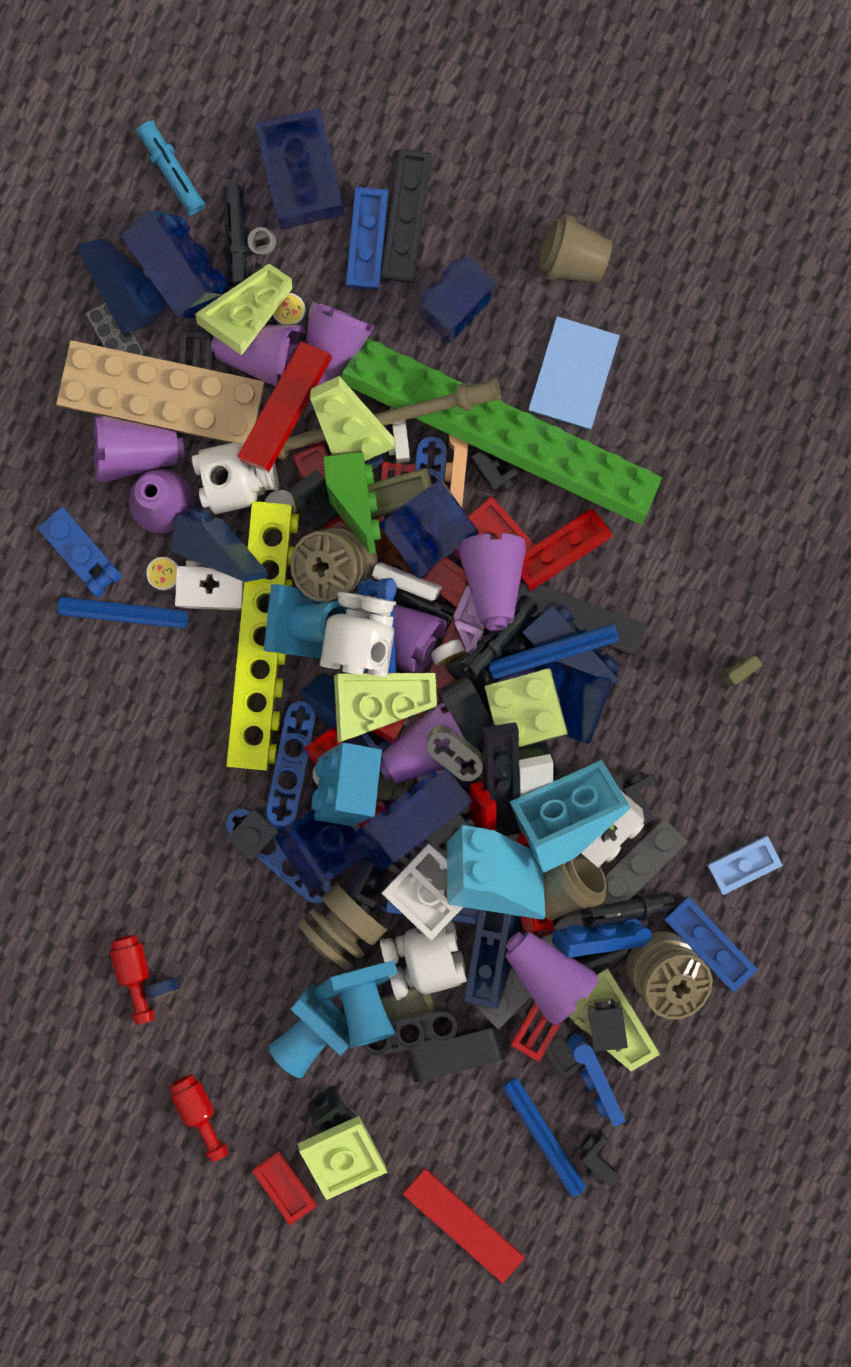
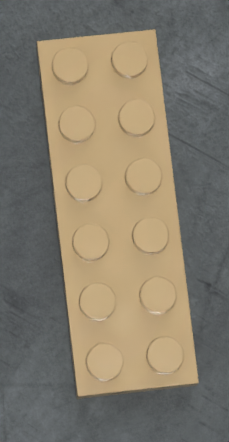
[56,340,265,444]

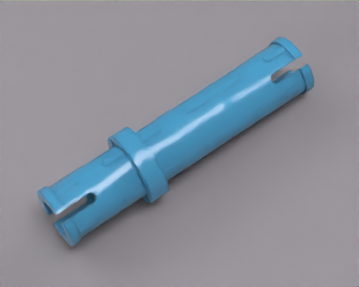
[136,120,206,216]

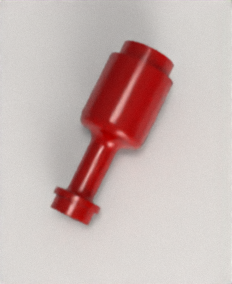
[109,934,154,1025]
[169,1074,229,1163]

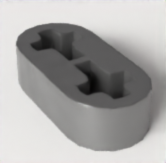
[427,725,483,781]

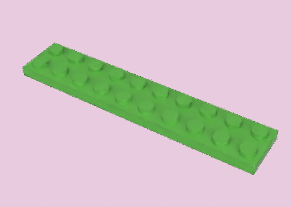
[341,339,662,525]

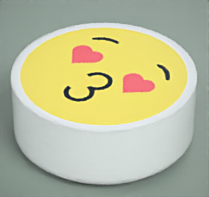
[273,293,306,325]
[146,557,178,591]
[431,640,465,666]

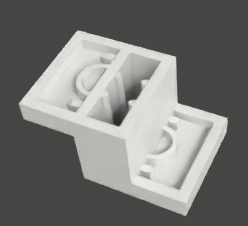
[382,844,463,941]

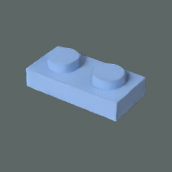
[706,835,783,895]

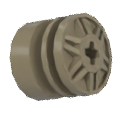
[291,527,378,602]
[298,881,388,972]
[626,932,713,1020]

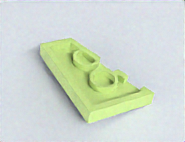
[195,264,293,356]
[310,376,395,461]
[334,673,437,743]
[568,967,660,1071]

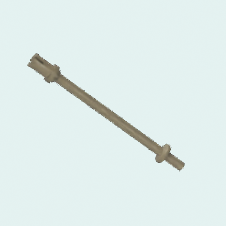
[278,378,501,461]

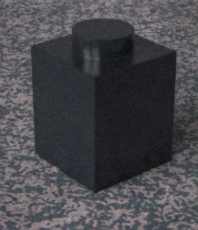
[588,998,628,1052]

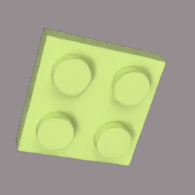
[485,669,568,747]
[298,1116,387,1200]

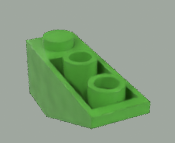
[323,452,381,554]

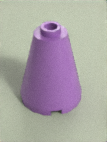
[306,301,374,386]
[211,324,306,387]
[93,416,184,482]
[129,468,194,534]
[459,533,526,631]
[394,605,447,673]
[380,701,473,783]
[505,931,599,1025]

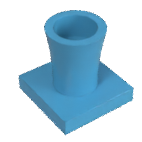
[264,584,350,659]
[315,960,398,1048]
[269,983,350,1078]

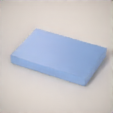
[528,316,620,431]

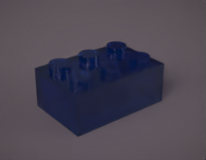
[255,108,344,230]
[120,210,229,318]
[355,769,472,872]

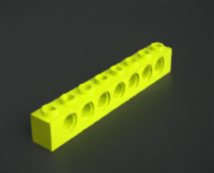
[227,501,299,771]

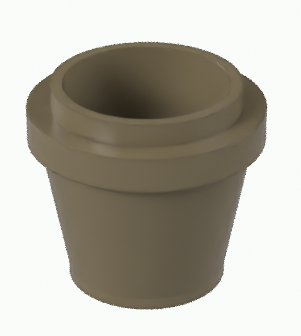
[539,214,612,284]
[543,853,607,920]

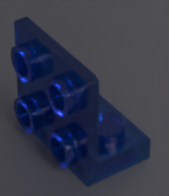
[379,480,479,579]
[533,661,612,744]

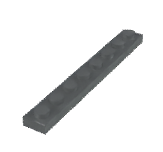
[475,818,688,1030]

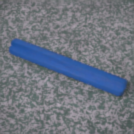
[57,597,189,629]
[488,624,619,679]
[503,1077,586,1197]

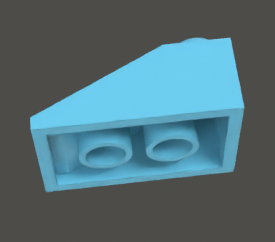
[510,760,630,873]
[447,825,545,920]

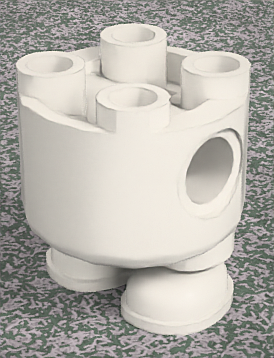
[192,442,280,514]
[320,592,396,677]
[380,921,467,1000]

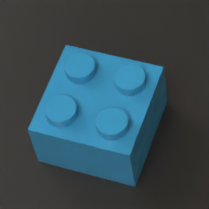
[312,742,382,826]

